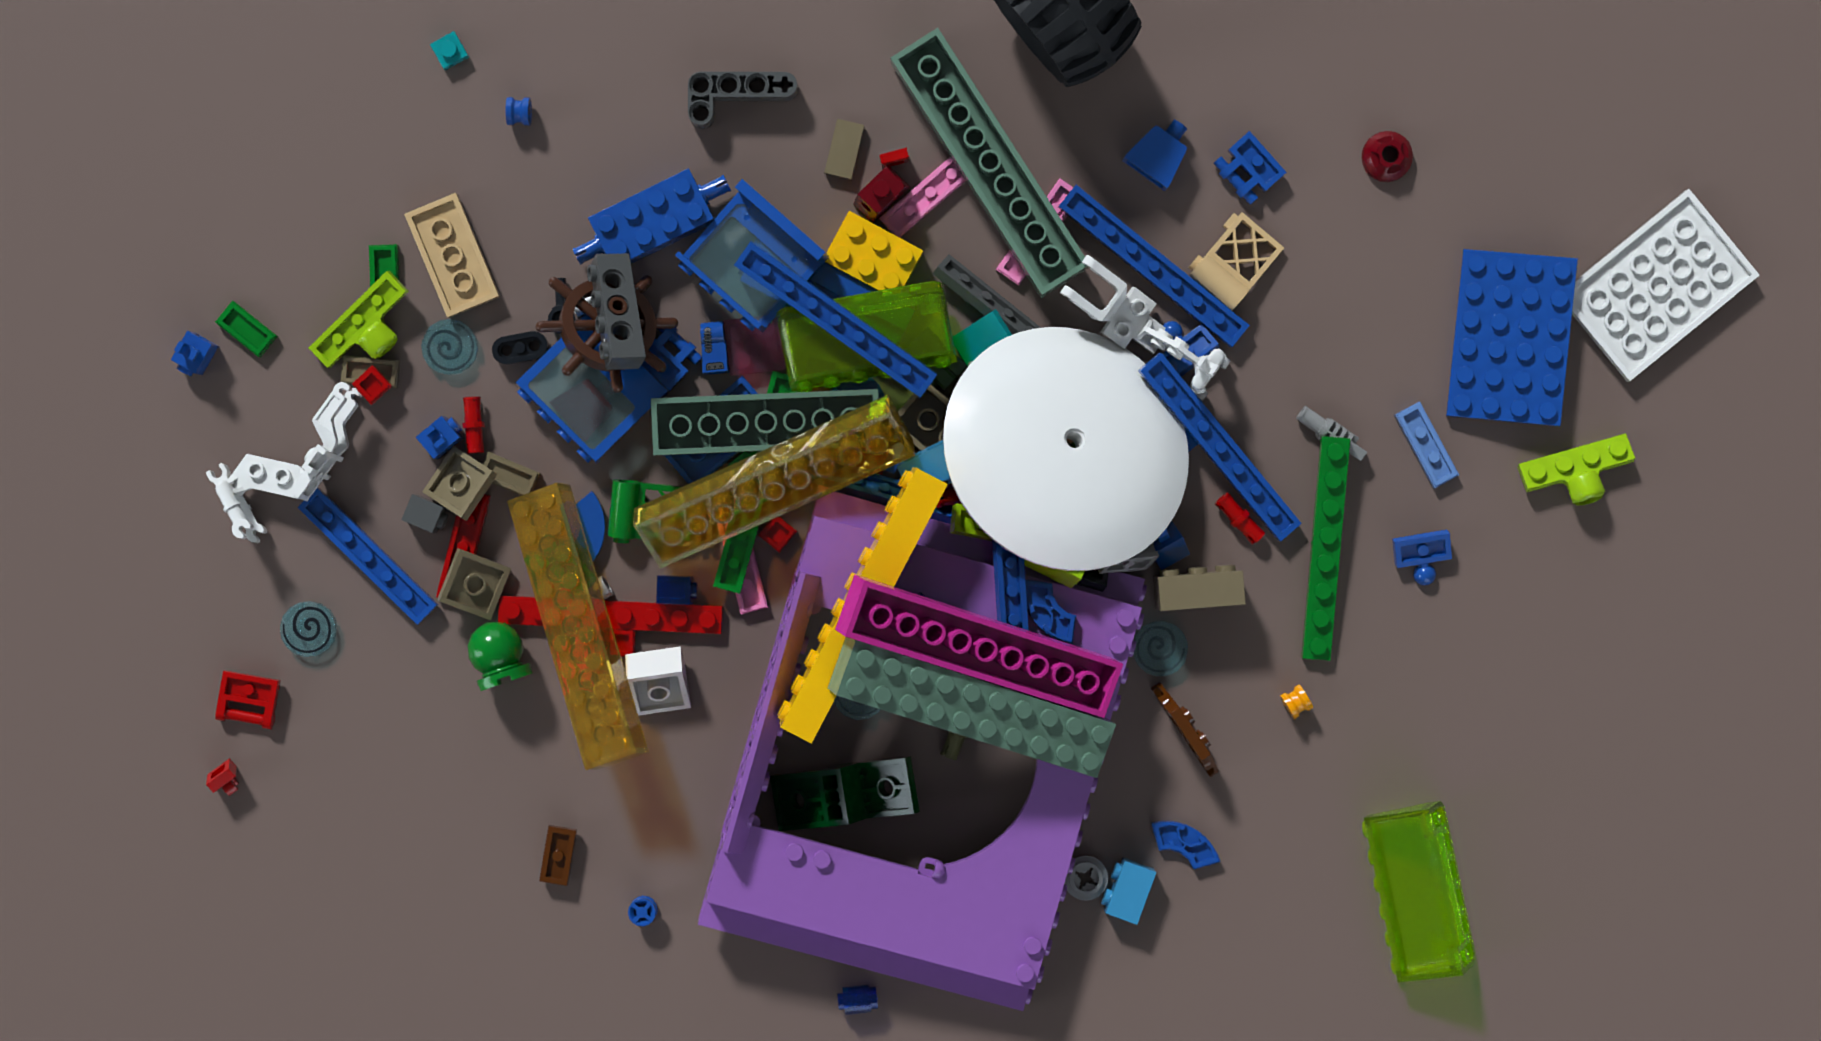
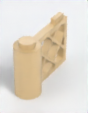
[1188,212,1284,310]

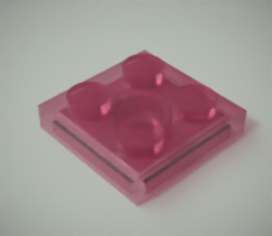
[724,315,786,376]

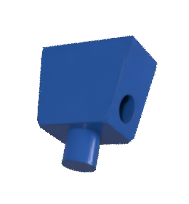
[1122,119,1187,191]

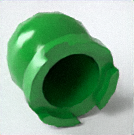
[468,622,533,691]

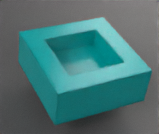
[430,31,469,70]

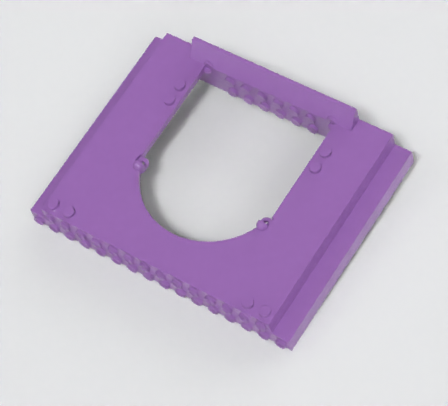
[698,488,1147,1011]

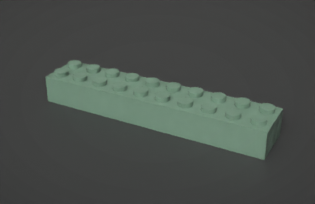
[890,28,1089,298]
[828,637,1116,778]

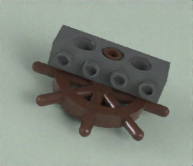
[535,253,678,393]

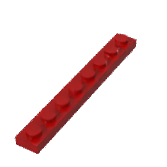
[498,595,723,634]

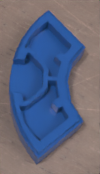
[567,491,606,569]
[1025,579,1076,644]
[1151,821,1220,870]

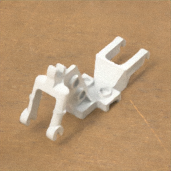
[1060,255,1231,401]
[206,382,363,543]

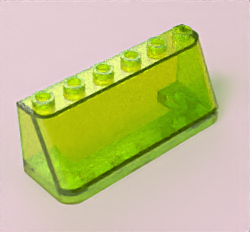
[776,281,957,392]
[1362,801,1475,983]

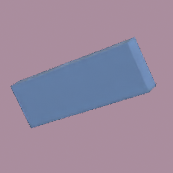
[1394,402,1459,488]

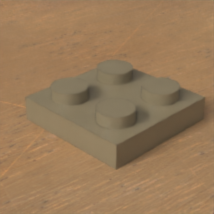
[422,446,498,521]
[437,548,511,620]

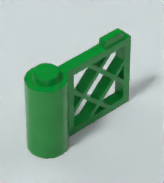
[608,479,697,548]

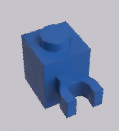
[171,330,219,376]
[416,416,464,459]
[1153,521,1190,570]

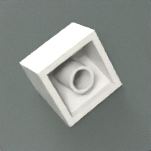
[625,646,691,716]

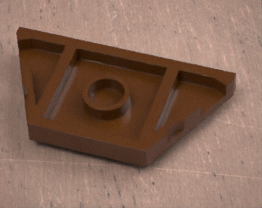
[1151,682,1219,777]

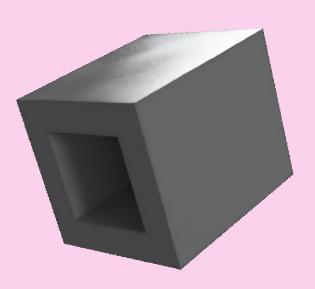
[401,494,449,533]

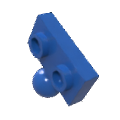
[1162,321,1220,377]
[1392,529,1452,586]

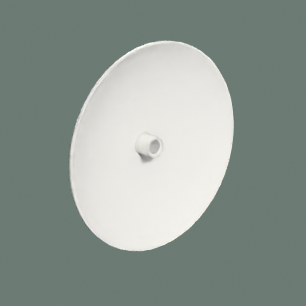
[943,327,1189,571]

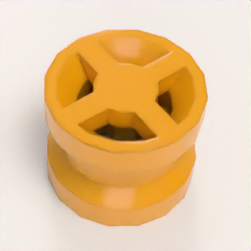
[1280,684,1313,719]

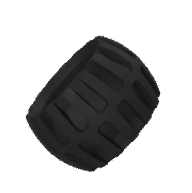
[994,0,1142,87]

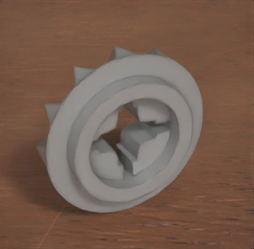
[1064,855,1108,901]

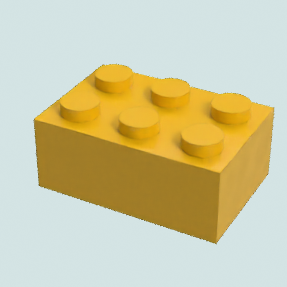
[825,211,923,301]

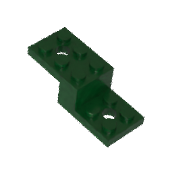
[770,756,920,831]

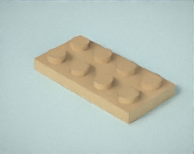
[404,193,500,318]

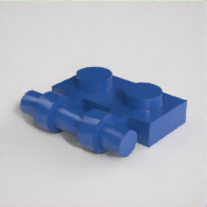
[1213,131,1287,205]
[642,328,702,391]

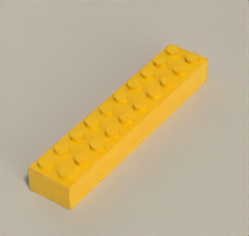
[777,467,948,744]

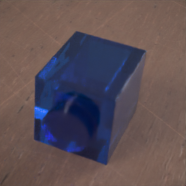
[656,575,698,605]

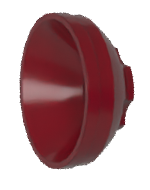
[1361,131,1413,182]

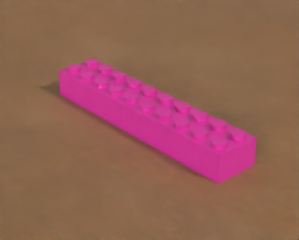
[835,574,1123,718]

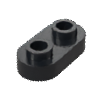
[492,331,549,365]

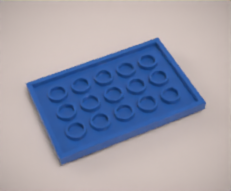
[1446,249,1578,427]

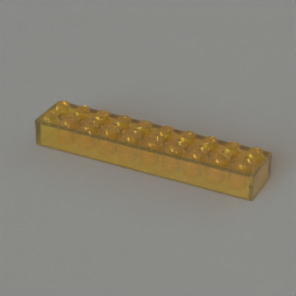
[633,395,915,569]
[507,483,649,770]

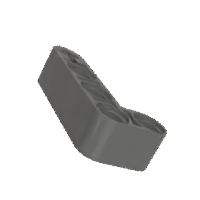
[688,72,798,129]

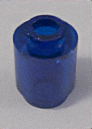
[837,984,878,1015]

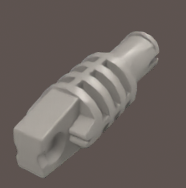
[1296,406,1367,461]

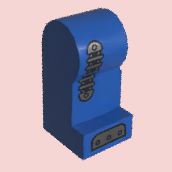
[700,321,730,375]

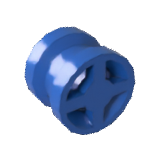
[506,97,532,126]
[628,895,658,926]

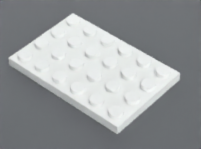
[1572,189,1759,382]

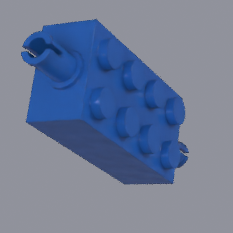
[573,168,731,265]

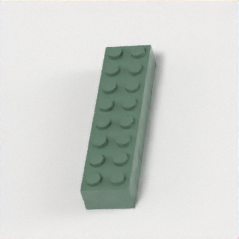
[651,389,881,456]

